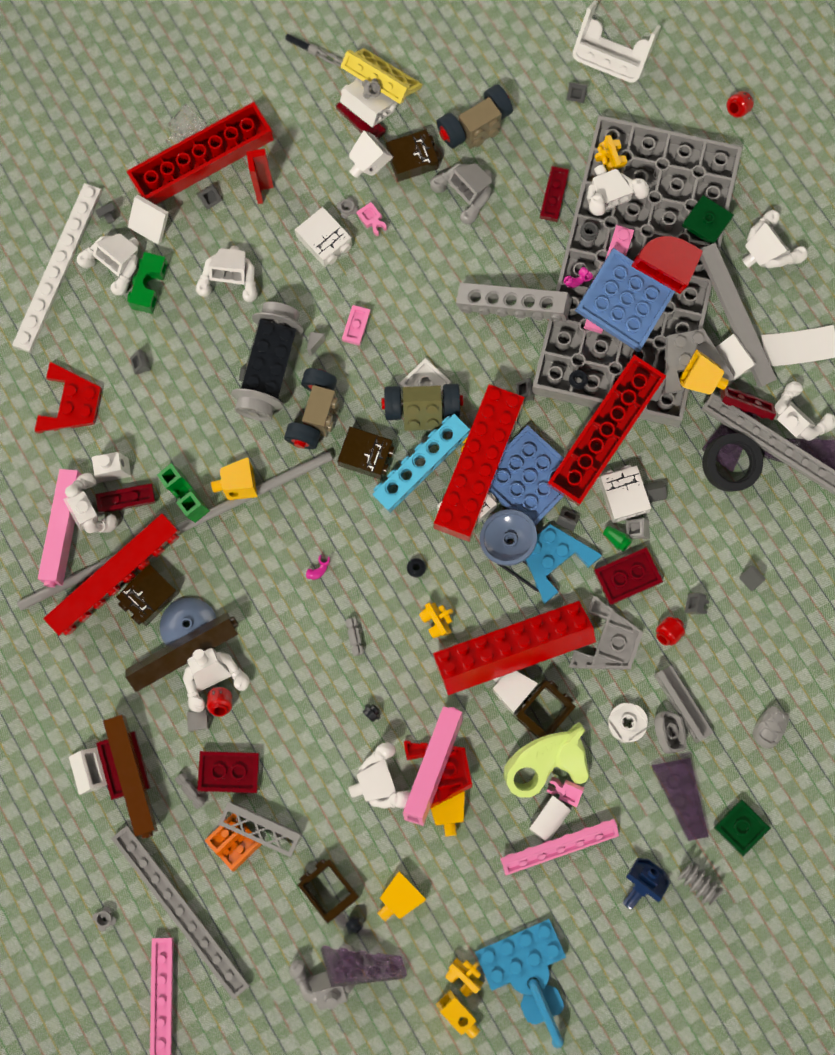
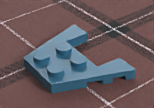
[525,524,602,604]

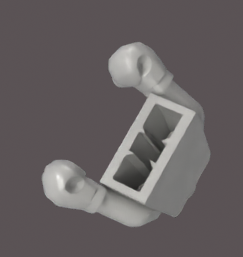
[430,163,492,224]
[289,944,356,1010]

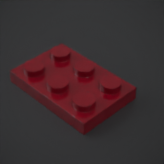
[593,547,663,606]
[96,731,151,800]
[197,751,260,793]

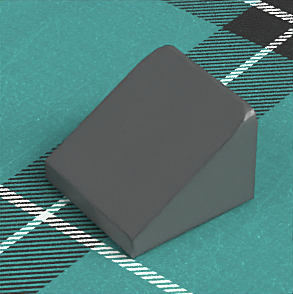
[196,184,222,210]
[739,565,766,591]

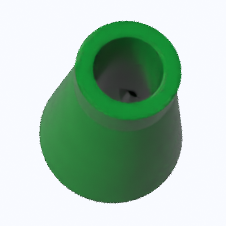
[603,525,632,552]

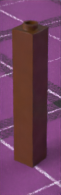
[103,715,158,839]

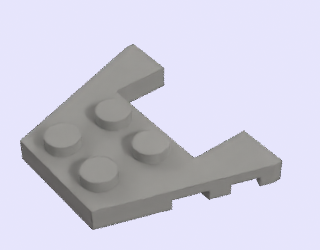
[663,329,735,395]
[569,596,643,670]

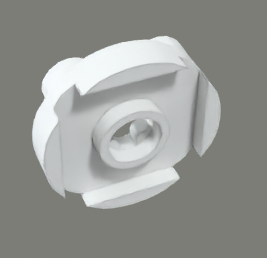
[608,703,648,743]

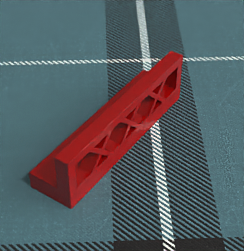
[246,148,274,204]

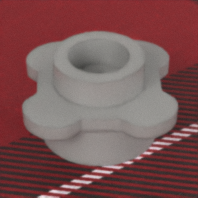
[362,79,380,98]
[337,198,358,219]
[92,907,116,931]

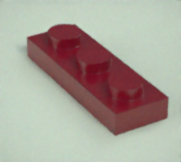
[335,102,386,139]
[539,166,569,222]
[720,387,776,420]
[95,483,156,514]

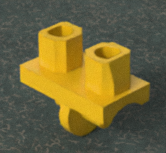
[595,135,627,172]
[419,602,454,638]
[445,958,484,997]

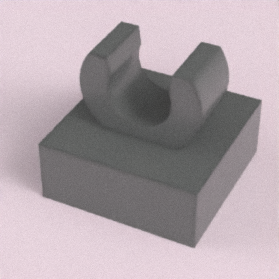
[95,202,116,225]
[684,593,709,615]

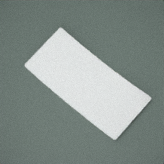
[761,325,835,366]

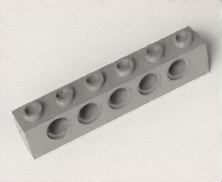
[456,283,572,322]

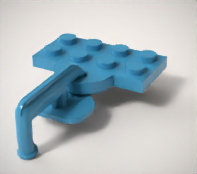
[475,919,566,1048]

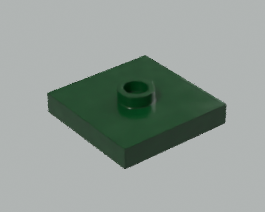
[682,195,734,244]
[713,799,771,857]

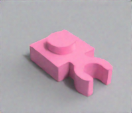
[356,202,387,236]
[547,777,585,807]

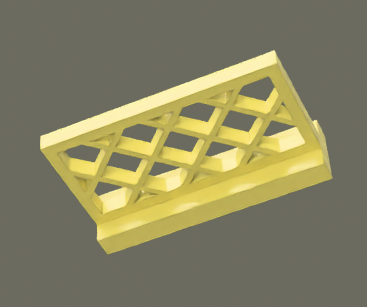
[341,48,423,104]

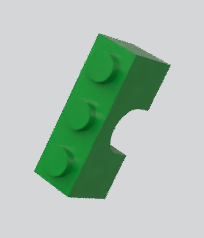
[127,252,168,314]
[157,463,210,523]

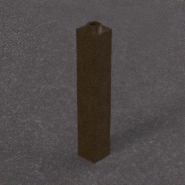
[125,612,239,692]

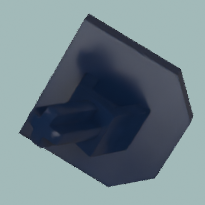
[623,858,670,910]

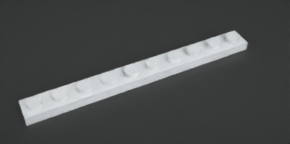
[12,183,102,353]

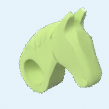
[503,722,589,798]

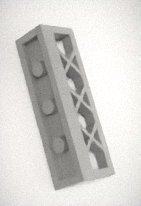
[654,665,714,743]
[218,802,303,857]

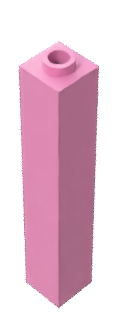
[38,469,81,588]
[403,706,463,826]

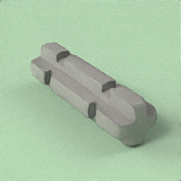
[345,618,364,656]
[175,773,205,809]

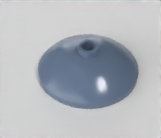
[480,510,538,566]
[160,598,217,646]

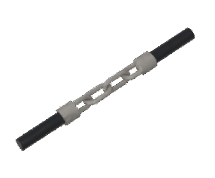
[285,34,354,76]

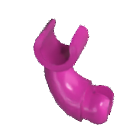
[564,267,593,288]
[306,555,330,580]

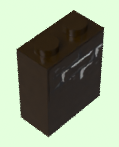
[385,129,441,182]
[337,426,395,480]
[116,564,179,626]

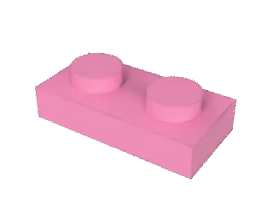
[342,305,371,346]

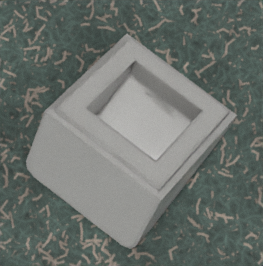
[307,332,325,356]
[626,518,650,539]
[187,709,209,732]

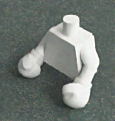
[587,165,649,216]
[742,210,808,268]
[77,234,139,296]
[196,246,258,303]
[775,381,835,441]
[63,473,118,533]
[183,648,250,712]
[348,742,410,809]

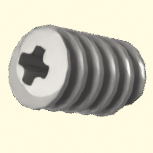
[678,861,724,905]

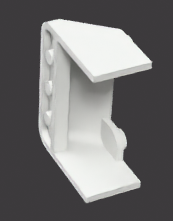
[573,0,661,82]

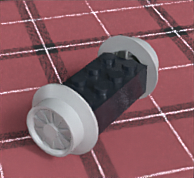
[231,302,303,421]

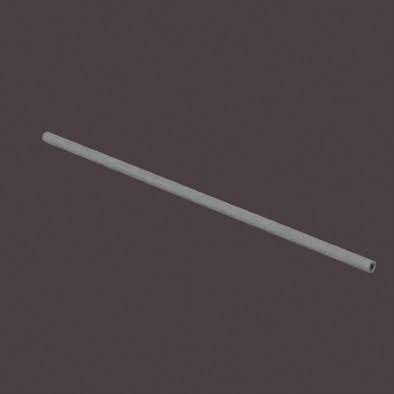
[17,451,333,611]

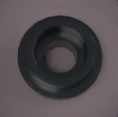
[569,370,588,389]
[407,558,426,578]
[363,704,381,722]
[345,915,364,935]

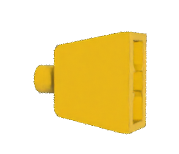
[679,349,729,395]
[211,457,258,500]
[431,791,465,837]
[377,871,426,922]
[436,990,480,1039]

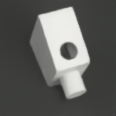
[349,131,393,178]
[92,452,132,483]
[493,671,538,714]

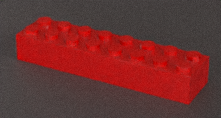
[126,102,274,205]
[547,355,666,506]
[433,384,525,542]
[43,513,180,636]
[433,601,596,695]

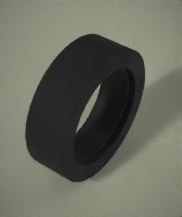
[702,433,763,492]

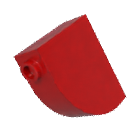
[631,236,703,294]

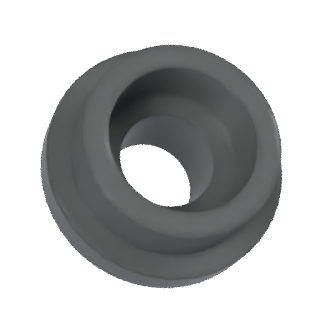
[580,222,599,241]

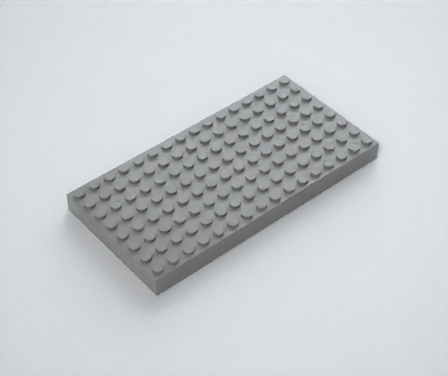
[532,115,742,428]

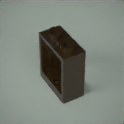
[512,680,576,738]
[298,859,360,924]

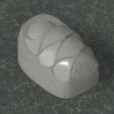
[752,707,789,749]
[654,711,686,754]

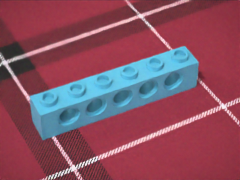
[372,414,470,513]

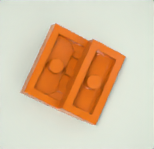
[204,813,262,872]

